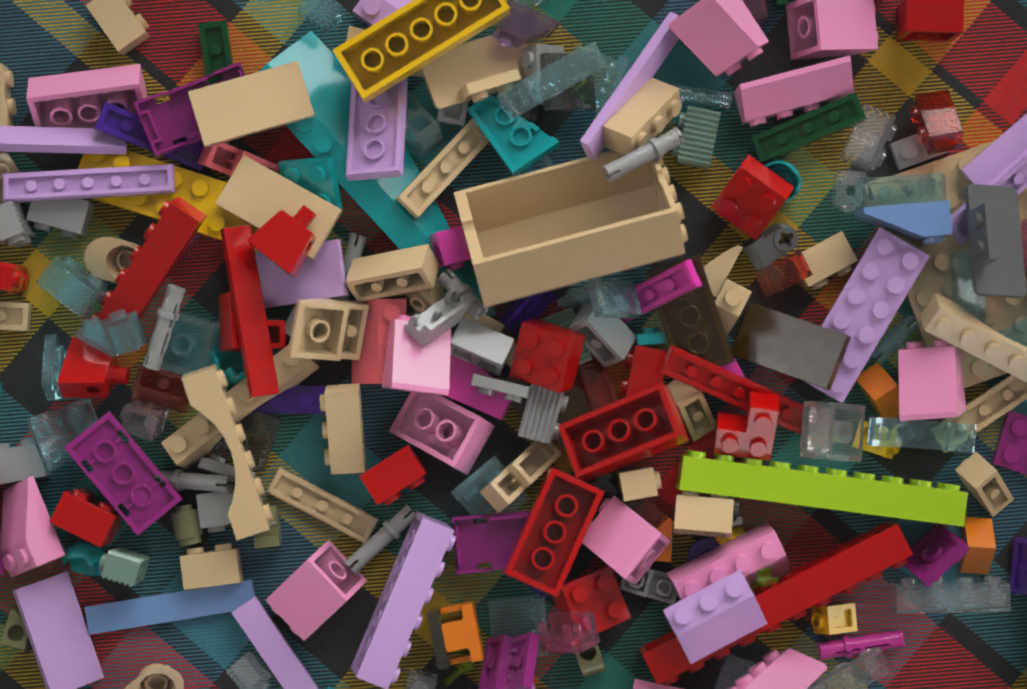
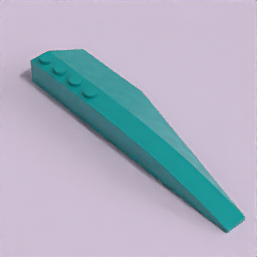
[258,30,497,318]

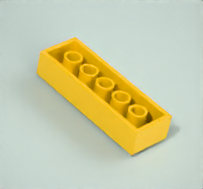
[333,0,510,103]

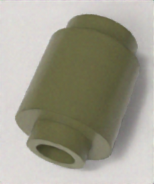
[171,504,204,546]

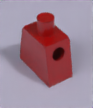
[247,205,317,278]
[57,337,130,398]

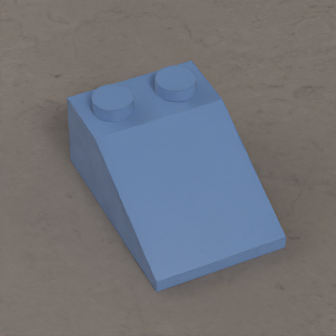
[854,200,952,245]

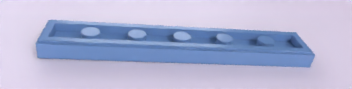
[85,579,255,635]

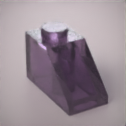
[491,0,560,48]

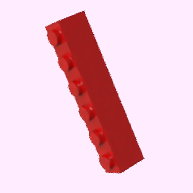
[85,196,207,354]

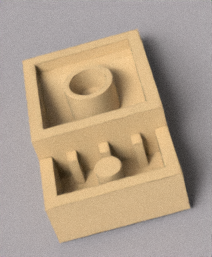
[287,298,369,361]

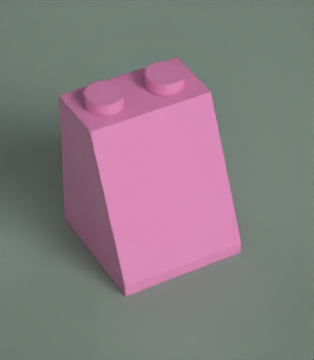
[668,0,769,76]
[786,0,879,60]
[381,315,451,395]
[898,339,966,421]
[582,496,671,585]
[265,540,368,641]

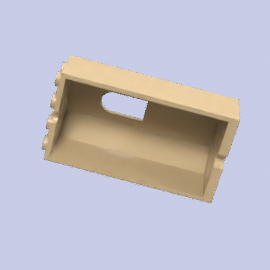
[454,150,688,308]

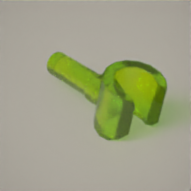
[749,567,779,592]
[443,652,475,687]

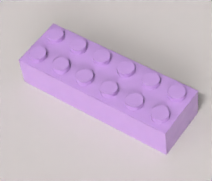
[806,228,929,403]
[351,511,456,689]

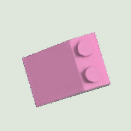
[389,392,495,475]
[1,476,65,578]

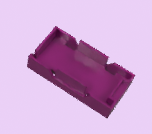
[134,62,244,158]
[64,411,182,536]
[452,510,530,574]

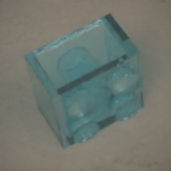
[36,256,109,320]
[161,311,220,374]

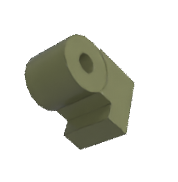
[254,505,282,549]
[0,606,31,652]
[571,635,606,678]

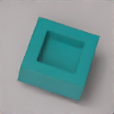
[635,327,666,346]

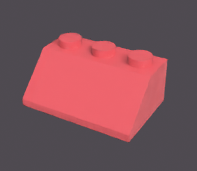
[352,299,408,384]

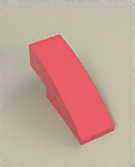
[197,142,281,177]

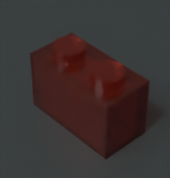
[910,89,963,155]
[132,363,190,414]

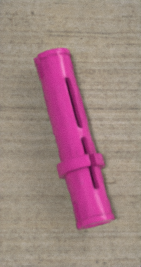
[817,629,905,660]

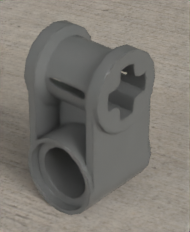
[741,222,799,271]

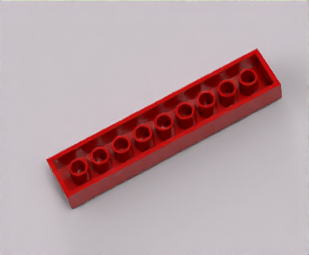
[639,521,913,686]

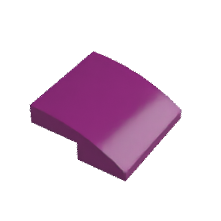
[479,632,540,689]

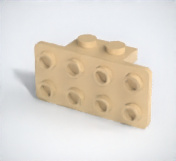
[421,28,528,110]

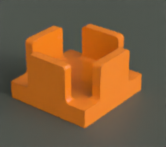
[439,599,484,665]

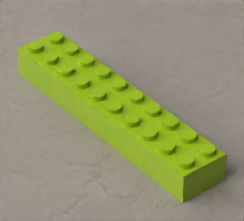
[675,450,968,527]

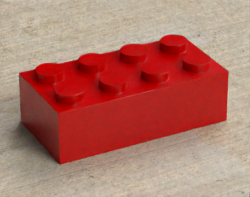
[558,382,689,483]
[502,467,605,597]

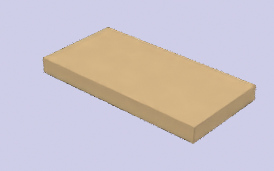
[188,61,315,147]
[215,155,342,260]

